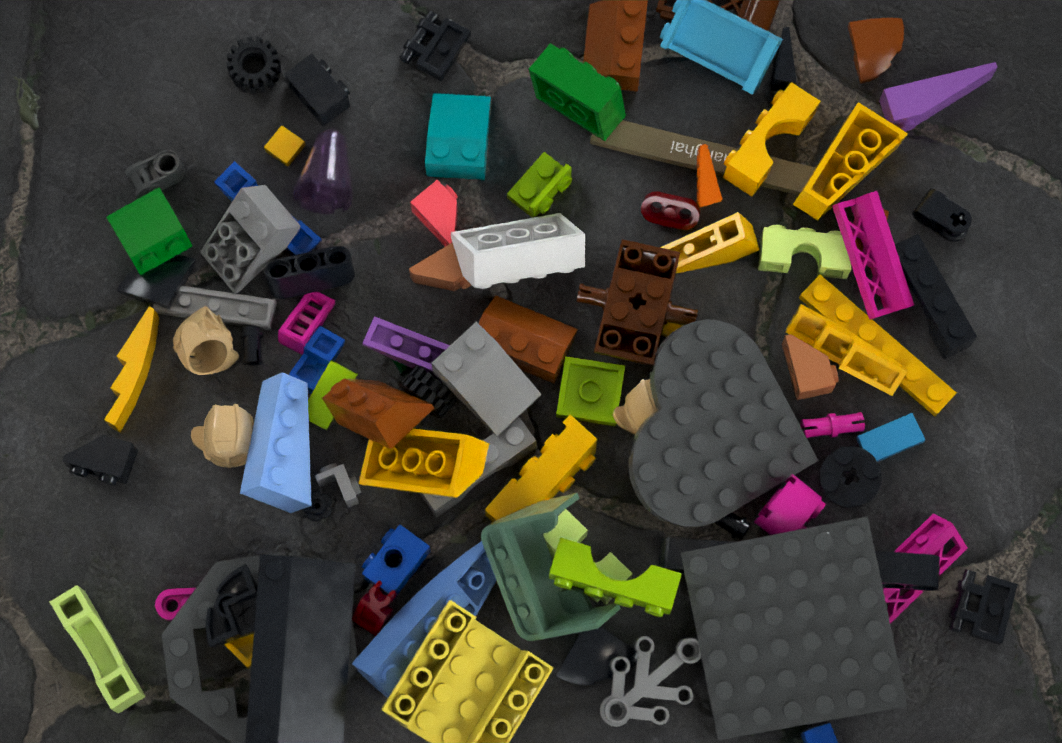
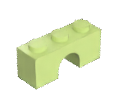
[758,225,851,279]
[543,509,633,605]

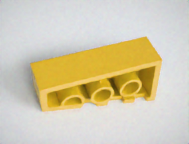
[793,102,908,220]
[485,414,597,522]

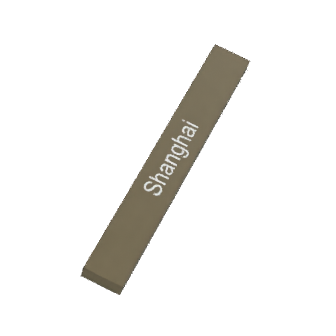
[590,120,815,195]

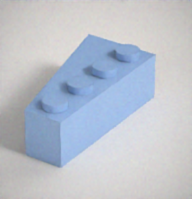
[240,372,311,513]

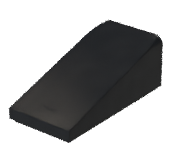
[771,26,796,92]

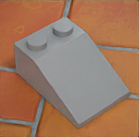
[431,322,541,437]

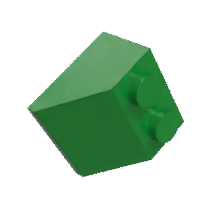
[106,188,193,276]

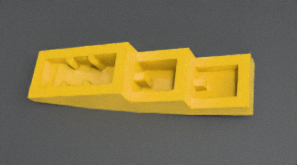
[786,304,908,396]
[104,306,159,432]

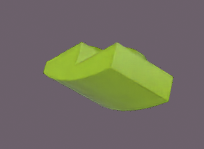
[308,360,358,430]

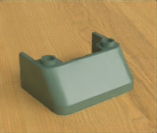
[481,493,621,641]

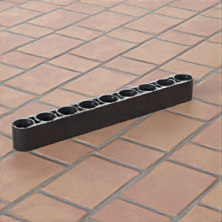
[658,538,940,591]

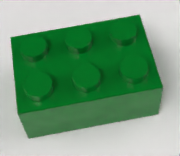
[529,43,626,141]

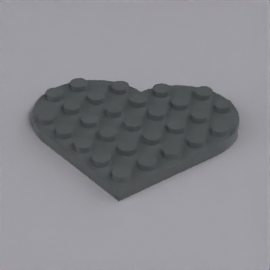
[628,320,819,527]

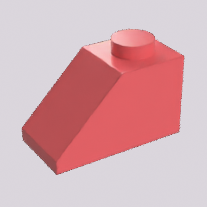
[410,180,458,247]

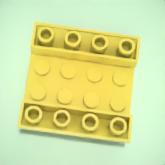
[381,600,554,743]

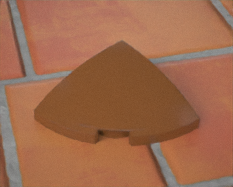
[847,18,904,84]

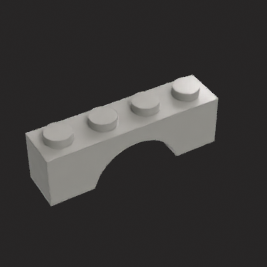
[419,417,536,518]

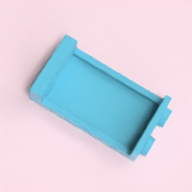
[660,0,783,94]

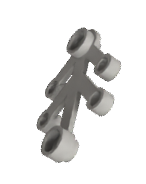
[600,636,701,727]

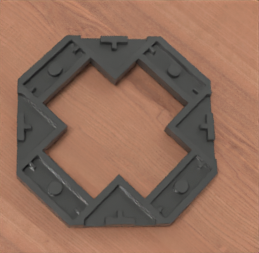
[161,552,358,743]

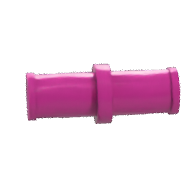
[800,412,865,438]

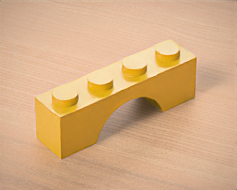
[723,82,821,197]

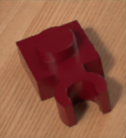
[352,580,396,636]

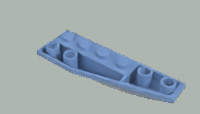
[352,541,497,698]

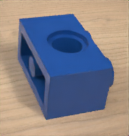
[362,524,431,601]

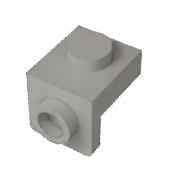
[315,463,362,508]

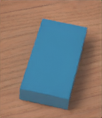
[856,413,926,462]

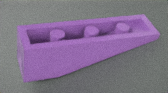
[879,62,997,132]
[362,316,450,383]

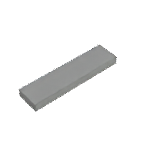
[153,286,277,331]

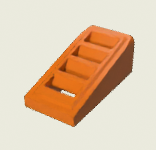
[697,144,723,208]

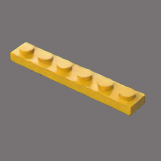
[799,274,957,417]

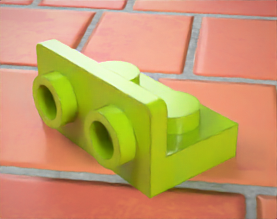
[507,152,572,218]

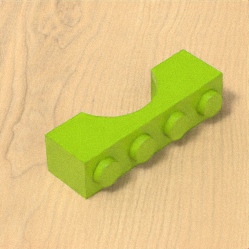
[549,537,682,617]

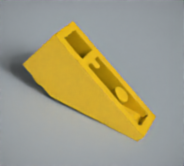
[660,212,760,274]

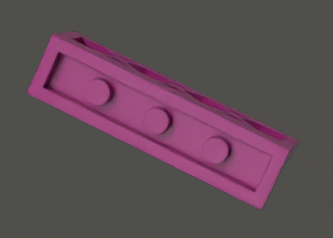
[832,191,914,320]
[883,513,968,623]

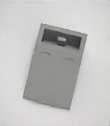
[200,185,301,294]

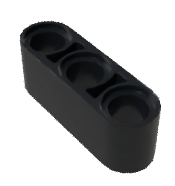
[265,246,355,299]

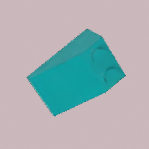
[425,93,491,180]

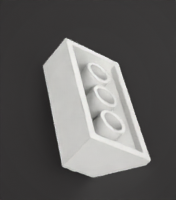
[451,213,585,289]

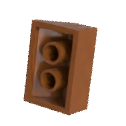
[583,0,648,92]
[478,296,578,384]
[322,378,434,449]

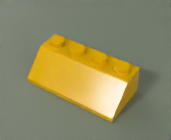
[359,429,489,498]

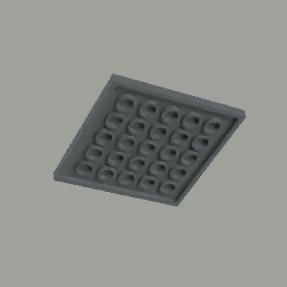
[681,516,907,740]

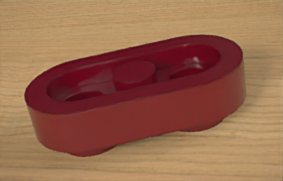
[641,191,700,230]

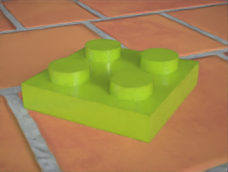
[556,356,625,426]

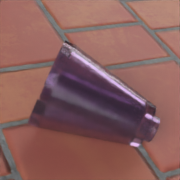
[294,129,353,214]

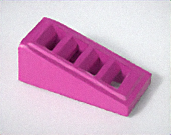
[278,291,335,355]

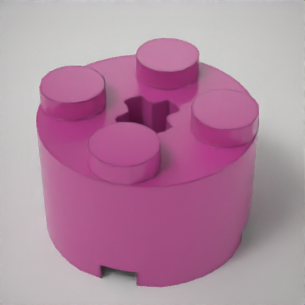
[754,474,826,535]

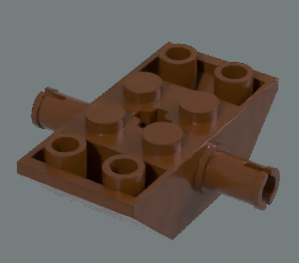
[576,239,698,366]

